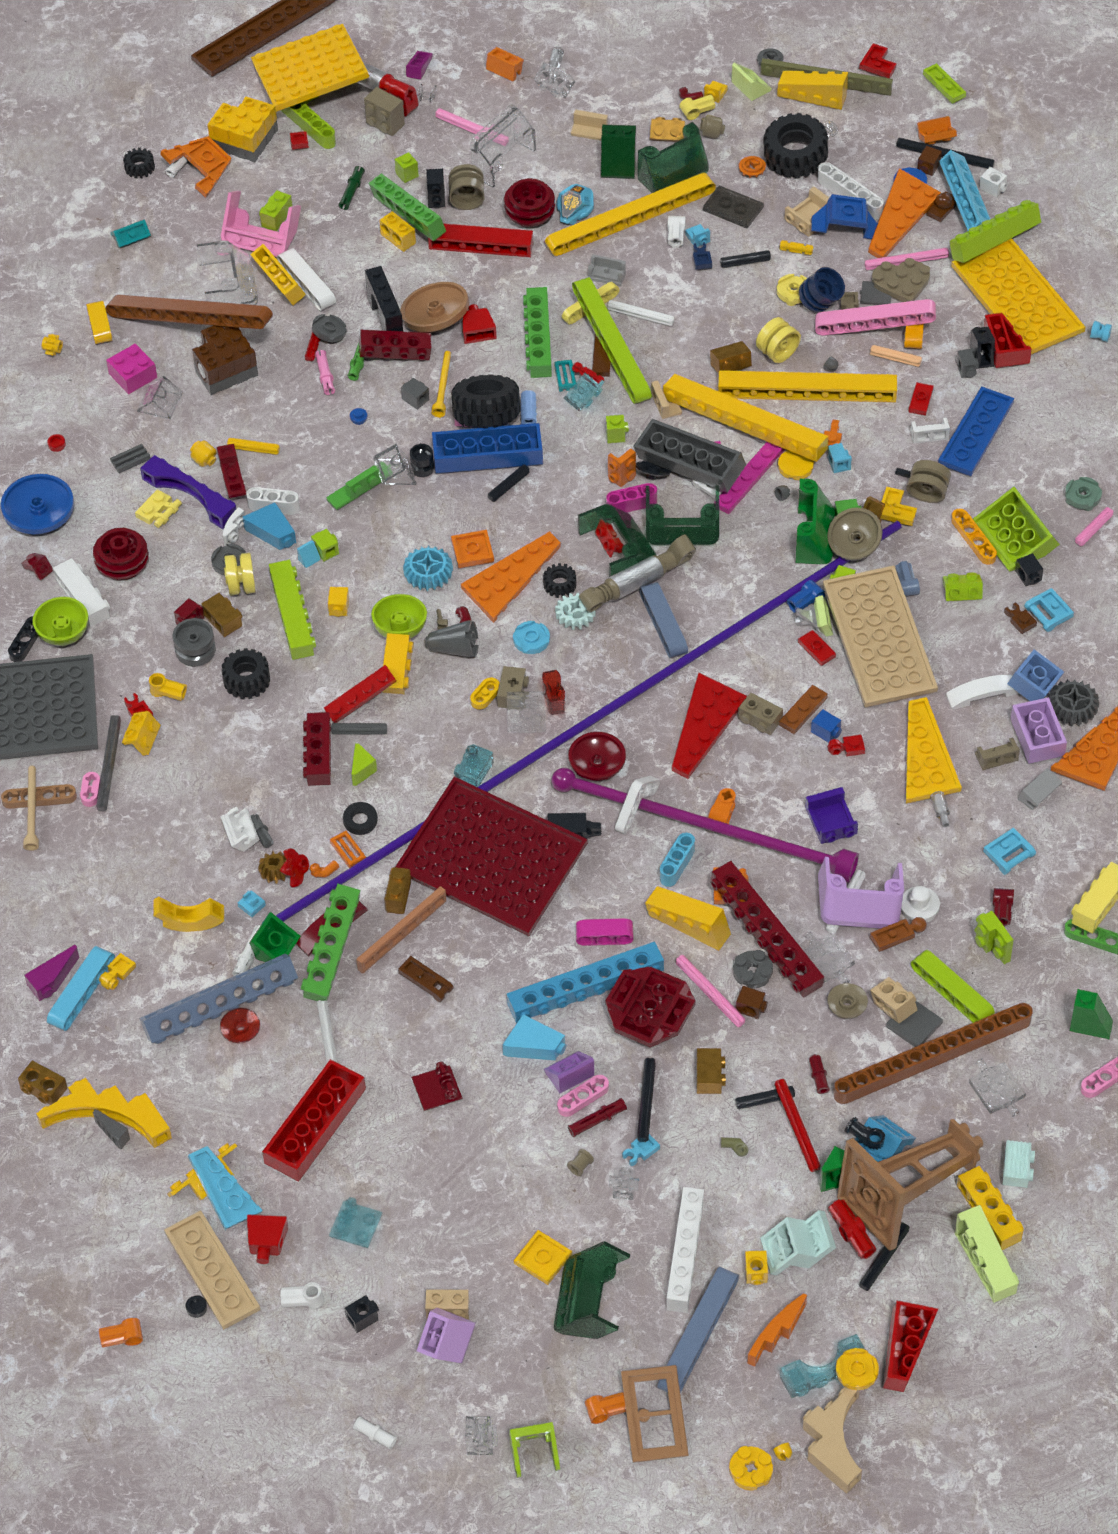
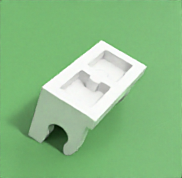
[910,417,950,444]
[221,807,259,852]

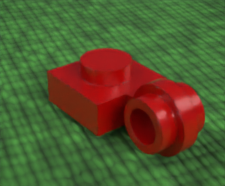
[827,734,865,757]

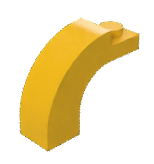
[153,896,224,932]

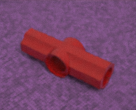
[828,1199,876,1259]

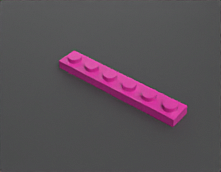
[714,442,785,514]

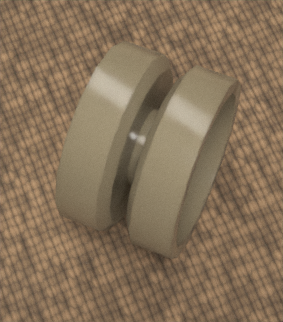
[906,460,951,503]

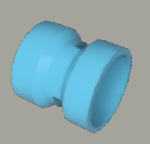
[1090,321,1112,342]

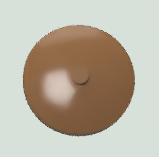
[400,282,470,332]

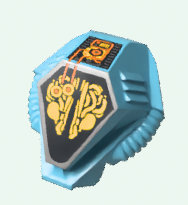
[557,184,594,225]

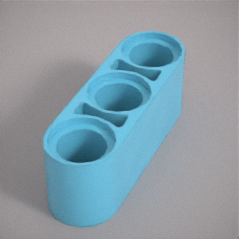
[660,832,695,887]

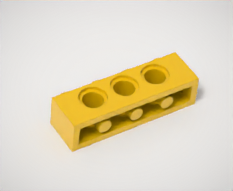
[250,244,306,305]
[957,1166,1024,1250]

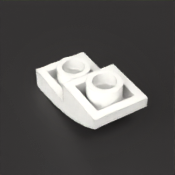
[223,507,245,546]

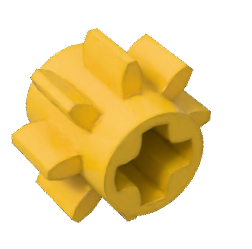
[41,334,63,356]

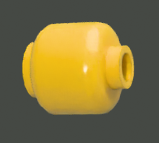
[190,440,217,467]

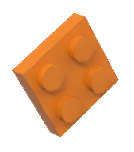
[451,529,494,568]

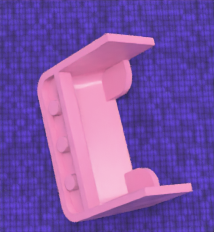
[221,190,301,257]

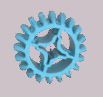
[403,545,453,591]

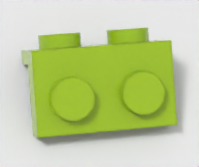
[943,572,983,601]

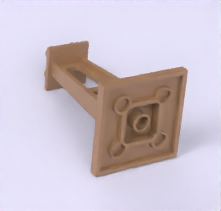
[837,1119,983,1251]

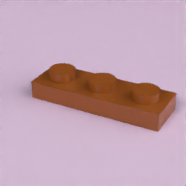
[779,684,828,734]

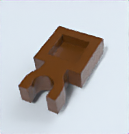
[1004,602,1037,634]

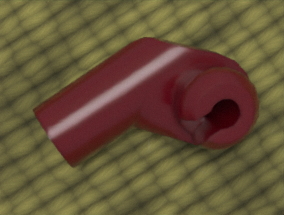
[679,87,703,100]
[455,606,471,623]

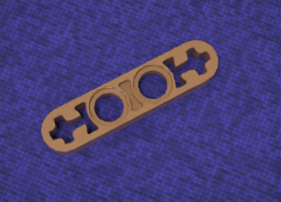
[1,784,77,809]

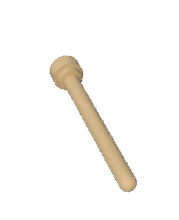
[23,765,39,851]

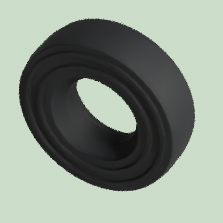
[343,802,378,835]

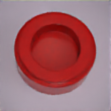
[47,434,66,452]

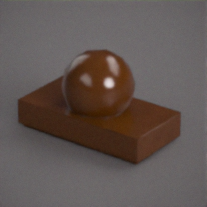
[927,191,957,222]

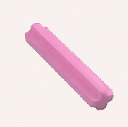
[1075,507,1114,546]

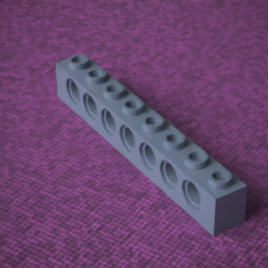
[139,954,298,1044]

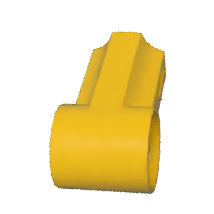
[149,673,187,701]

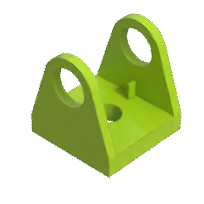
[509,1422,560,1478]

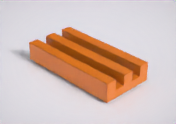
[330,831,366,868]

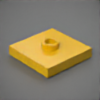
[514,1230,572,1285]

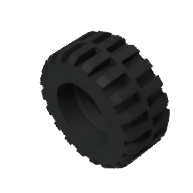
[763,113,828,178]
[451,374,521,428]

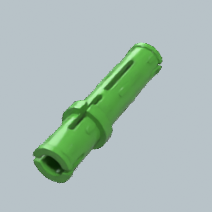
[347,342,365,381]

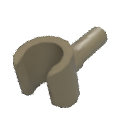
[436,609,448,630]

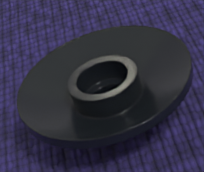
[636,461,671,479]

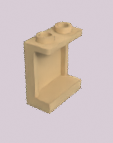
[784,187,829,237]

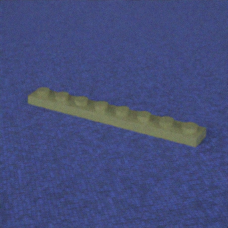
[761,58,893,96]

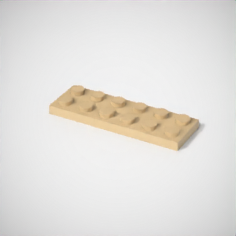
[164,1210,261,1330]

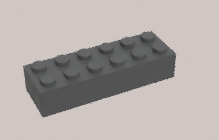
[633,419,746,493]

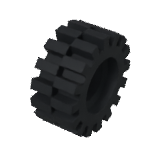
[123,147,155,179]
[543,563,577,598]

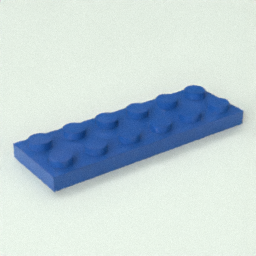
[938,386,1014,476]

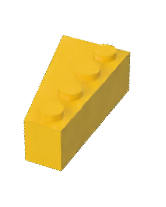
[777,71,848,110]

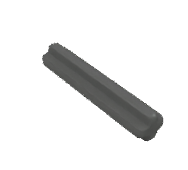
[331,723,388,734]

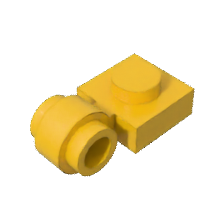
[99,953,136,990]

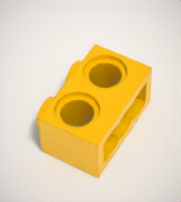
[379,211,416,252]

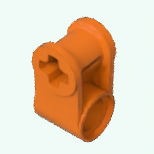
[708,788,736,824]

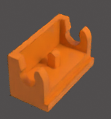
[486,47,524,81]

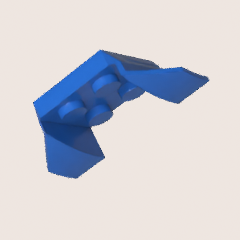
[811,194,878,239]

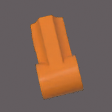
[99,1318,143,1348]
[585,1392,626,1424]

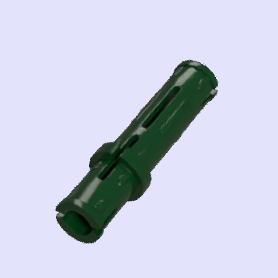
[338,166,365,210]

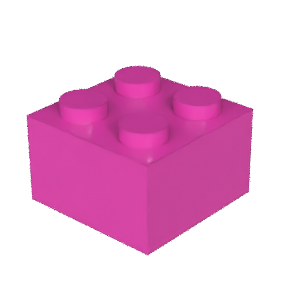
[106,343,157,394]

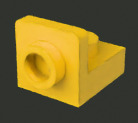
[704,81,728,103]

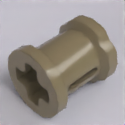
[567,1149,594,1176]

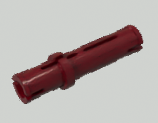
[568,1098,627,1138]

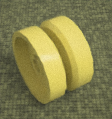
[756,317,801,363]
[224,553,256,596]

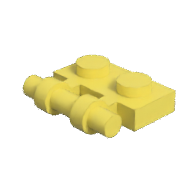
[135,489,182,528]

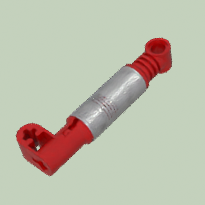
[356,62,419,117]

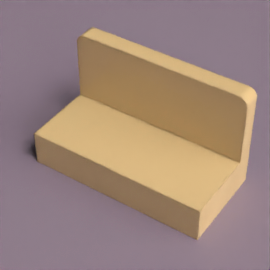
[571,109,608,141]
[651,381,682,419]

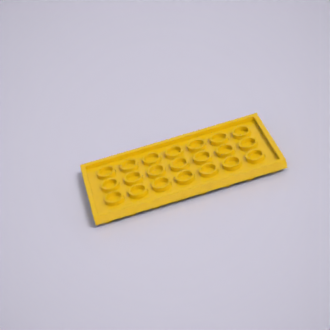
[951,238,1086,354]

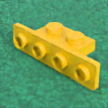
[167,1143,237,1200]

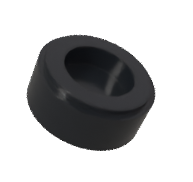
[185,1295,207,1318]

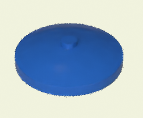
[1,474,74,534]

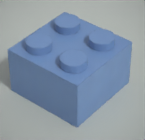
[1007,649,1064,701]

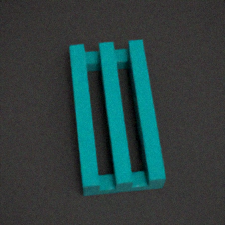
[554,360,577,392]

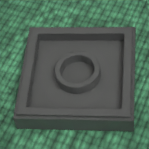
[886,1001,943,1047]

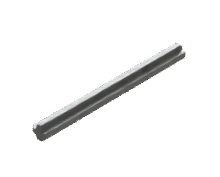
[96,715,121,811]

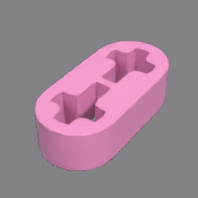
[80,772,100,807]

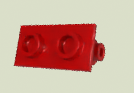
[595,519,624,558]

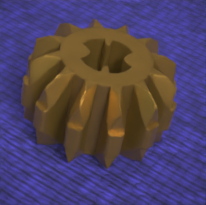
[258,851,287,884]

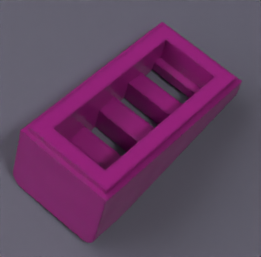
[406,51,433,79]

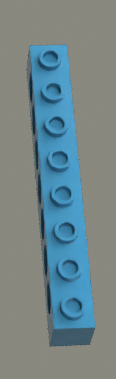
[506,941,664,1023]

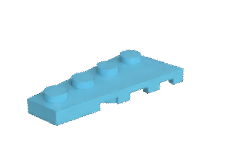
[188,1146,263,1230]

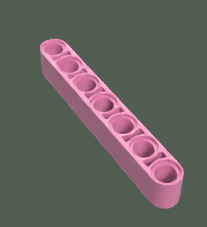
[815,299,936,336]

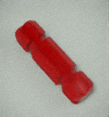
[305,332,320,362]
[572,362,605,387]

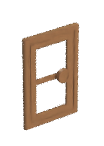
[621,1365,689,1463]

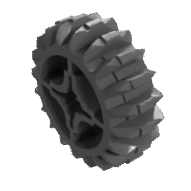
[1049,679,1100,727]

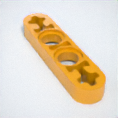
[951,508,997,565]

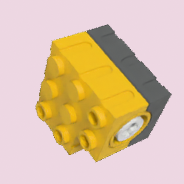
[207,96,278,163]

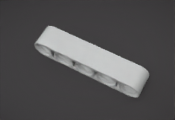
[818,162,884,220]
[277,248,336,311]

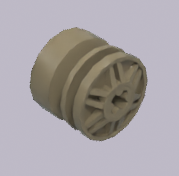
[448,164,485,210]

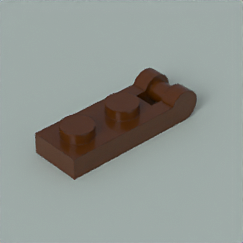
[398,956,454,1002]

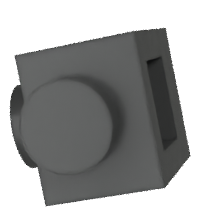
[956,348,979,378]

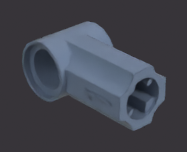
[895,561,920,596]

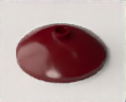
[568,731,626,780]

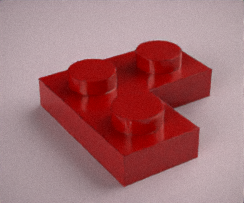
[859,43,897,78]

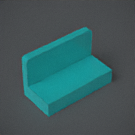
[110,219,151,248]

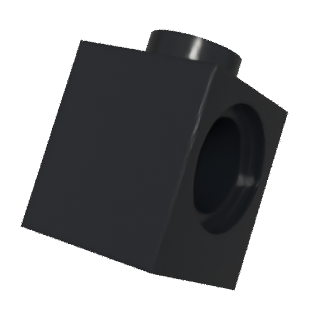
[1015,553,1044,586]
[344,1295,379,1333]

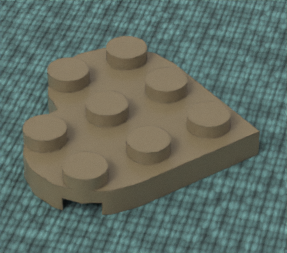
[871,258,930,302]

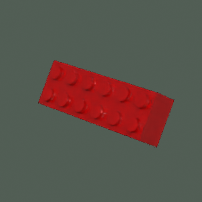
[262,1059,366,1182]

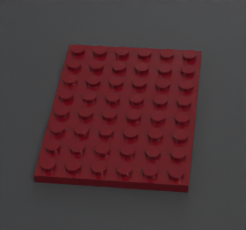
[395,776,588,936]

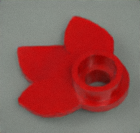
[280,848,309,888]

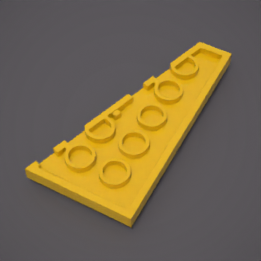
[906,697,962,804]

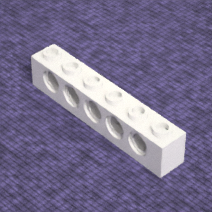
[667,1187,704,1313]

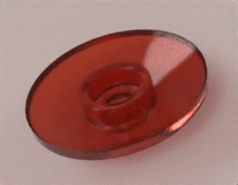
[220,1008,260,1043]

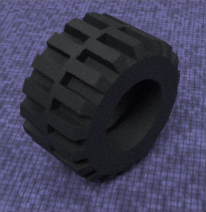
[221,648,270,699]

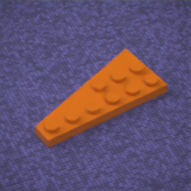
[868,168,941,258]
[461,531,561,623]
[1051,706,1118,791]

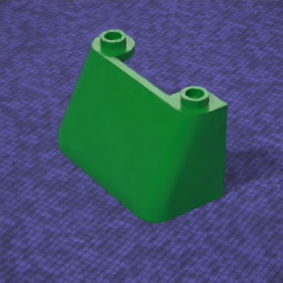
[795,478,835,565]

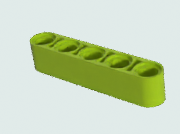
[911,950,995,1023]

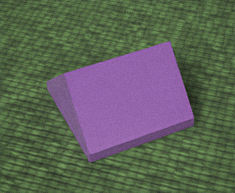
[544,1051,595,1094]

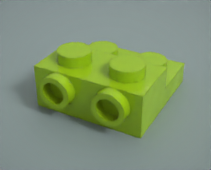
[974,911,1014,964]

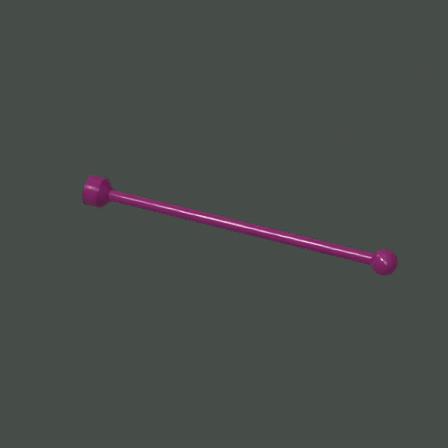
[551,768,859,883]

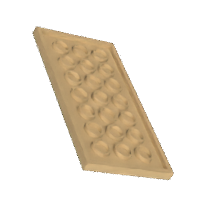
[822,566,938,707]

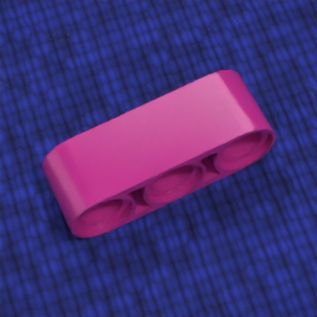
[606,483,657,515]
[576,918,634,946]

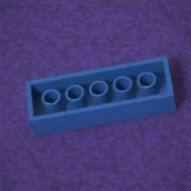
[432,423,543,473]

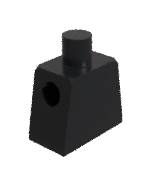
[970,327,995,369]

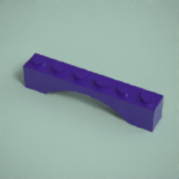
[140,455,236,530]

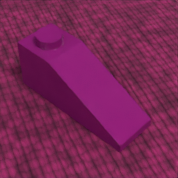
[24,944,80,1002]

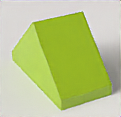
[351,743,377,786]

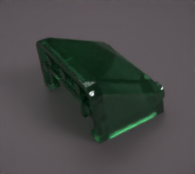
[638,122,709,193]

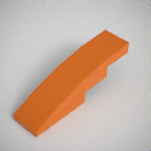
[747,1293,807,1367]

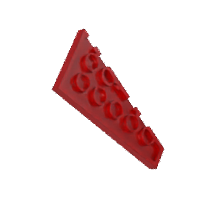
[672,672,747,779]

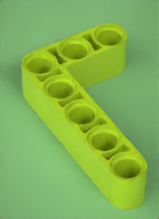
[281,96,336,149]

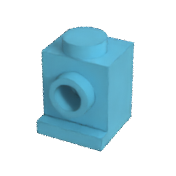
[827,443,852,473]

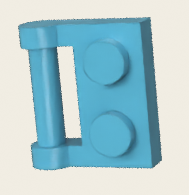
[1024,588,1074,632]
[983,828,1036,875]

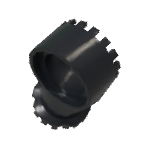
[844,1117,885,1150]

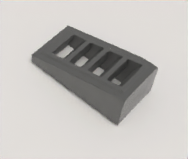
[93,1110,130,1149]

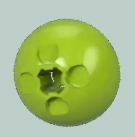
[371,594,427,639]
[33,597,88,646]

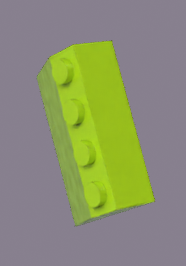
[973,487,1060,572]

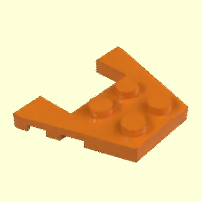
[160,136,232,198]

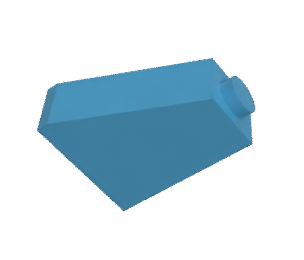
[243,502,296,550]

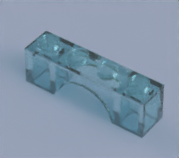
[780,1334,866,1398]

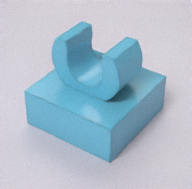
[237,890,266,917]

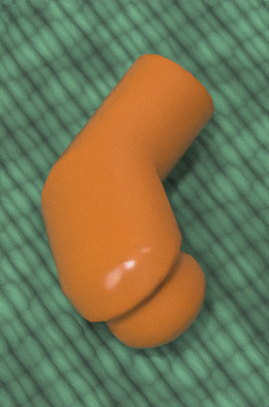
[309,860,340,878]

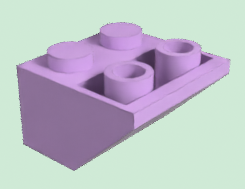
[417,1307,476,1363]

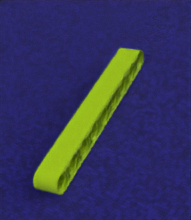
[572,277,652,404]

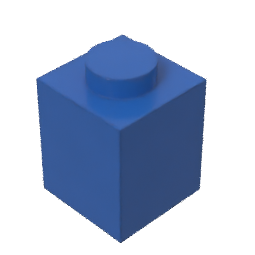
[811,709,842,743]

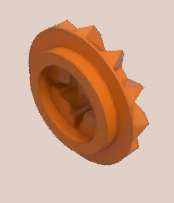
[739,156,766,178]

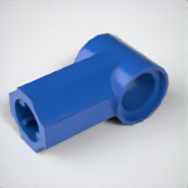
[787,580,825,613]

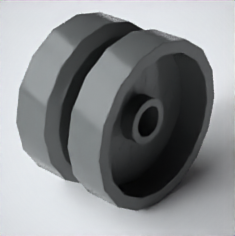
[172,618,216,667]

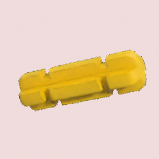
[780,240,814,255]

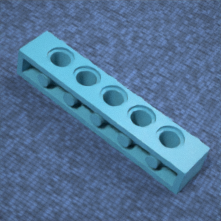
[939,150,990,231]

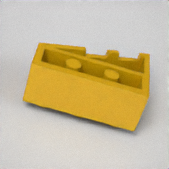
[382,633,414,694]

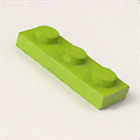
[923,63,966,104]

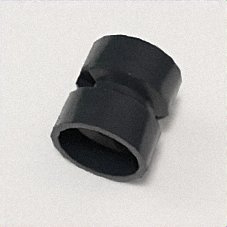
[410,443,434,478]

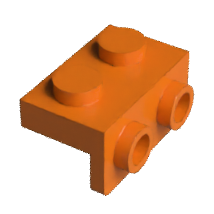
[917,116,957,144]
[608,448,636,487]

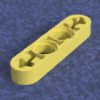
[562,282,620,325]

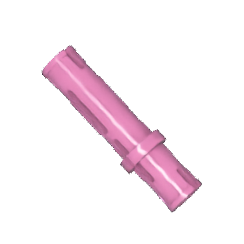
[315,350,335,395]

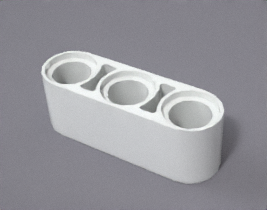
[247,487,300,515]

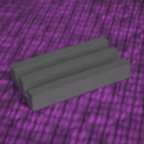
[110,444,151,473]

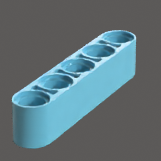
[47,946,115,1031]

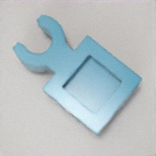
[622,1134,660,1166]

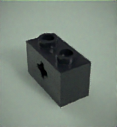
[426,168,446,208]

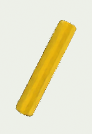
[227,438,280,455]

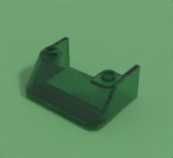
[646,485,719,545]
[578,504,657,577]
[554,1241,630,1339]

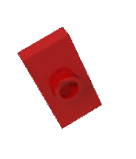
[909,382,934,416]
[798,630,836,666]

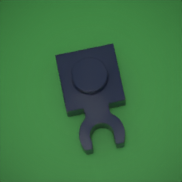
[693,242,712,270]

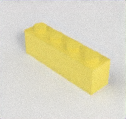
[1071,862,1118,934]

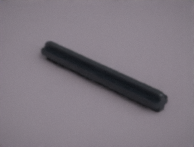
[637,1057,656,1142]

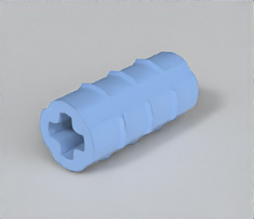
[520,390,537,424]

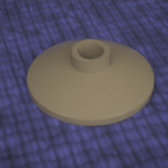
[827,983,868,1019]

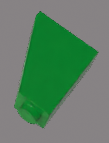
[1069,989,1113,1039]

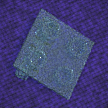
[329,1197,383,1248]

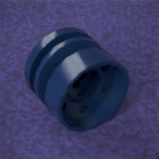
[799,267,845,313]

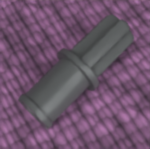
[251,814,274,848]

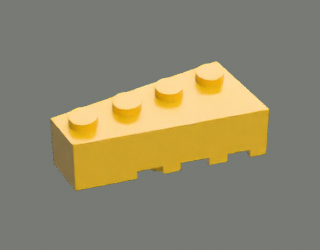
[645,886,731,951]

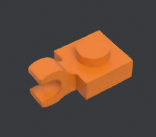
[824,419,842,446]

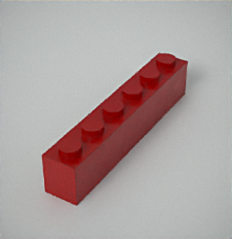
[428,223,534,258]

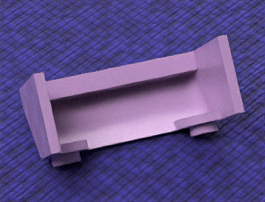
[818,857,904,928]

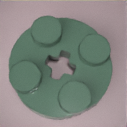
[1065,477,1102,511]

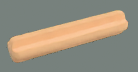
[870,345,922,367]

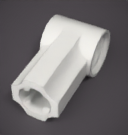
[668,216,686,248]
[280,1282,324,1309]

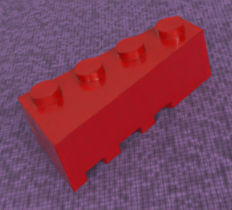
[883,1300,938,1392]

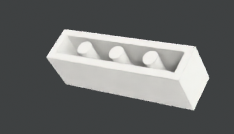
[53,558,110,627]

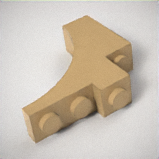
[803,1387,862,1494]

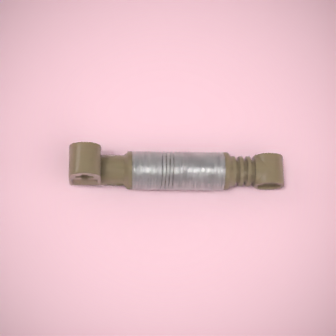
[579,535,696,613]

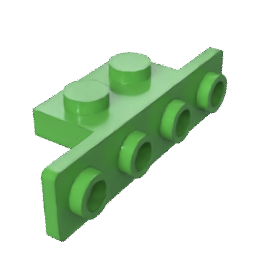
[326,462,393,510]

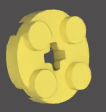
[777,274,807,306]

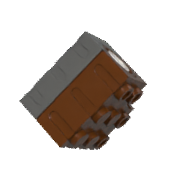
[192,325,258,395]

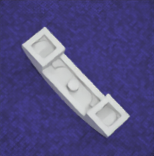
[946,675,1020,710]

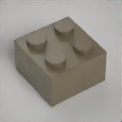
[364,87,405,136]

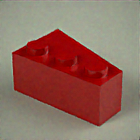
[984,313,1032,368]

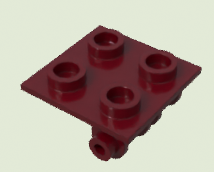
[411,1061,463,1111]

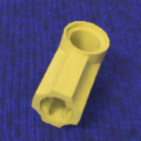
[679,95,715,120]

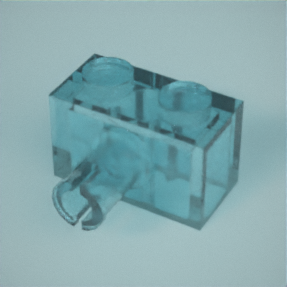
[454,744,494,787]

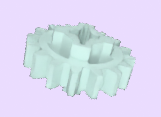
[555,593,596,630]

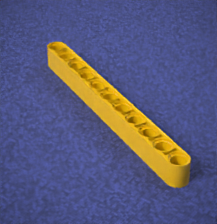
[545,173,716,256]

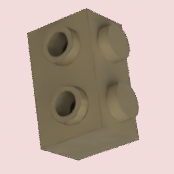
[738,693,783,735]

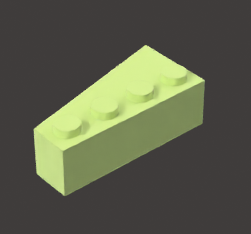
[955,1205,1019,1303]

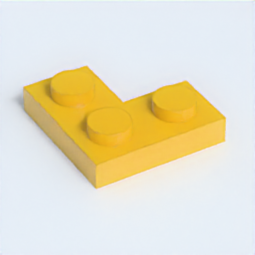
[880,486,917,526]

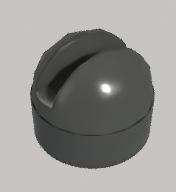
[823,356,839,372]
[775,485,790,501]

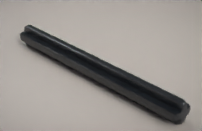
[896,138,995,169]

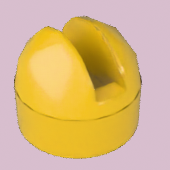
[773,1442,792,1461]

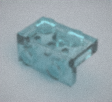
[564,373,604,412]

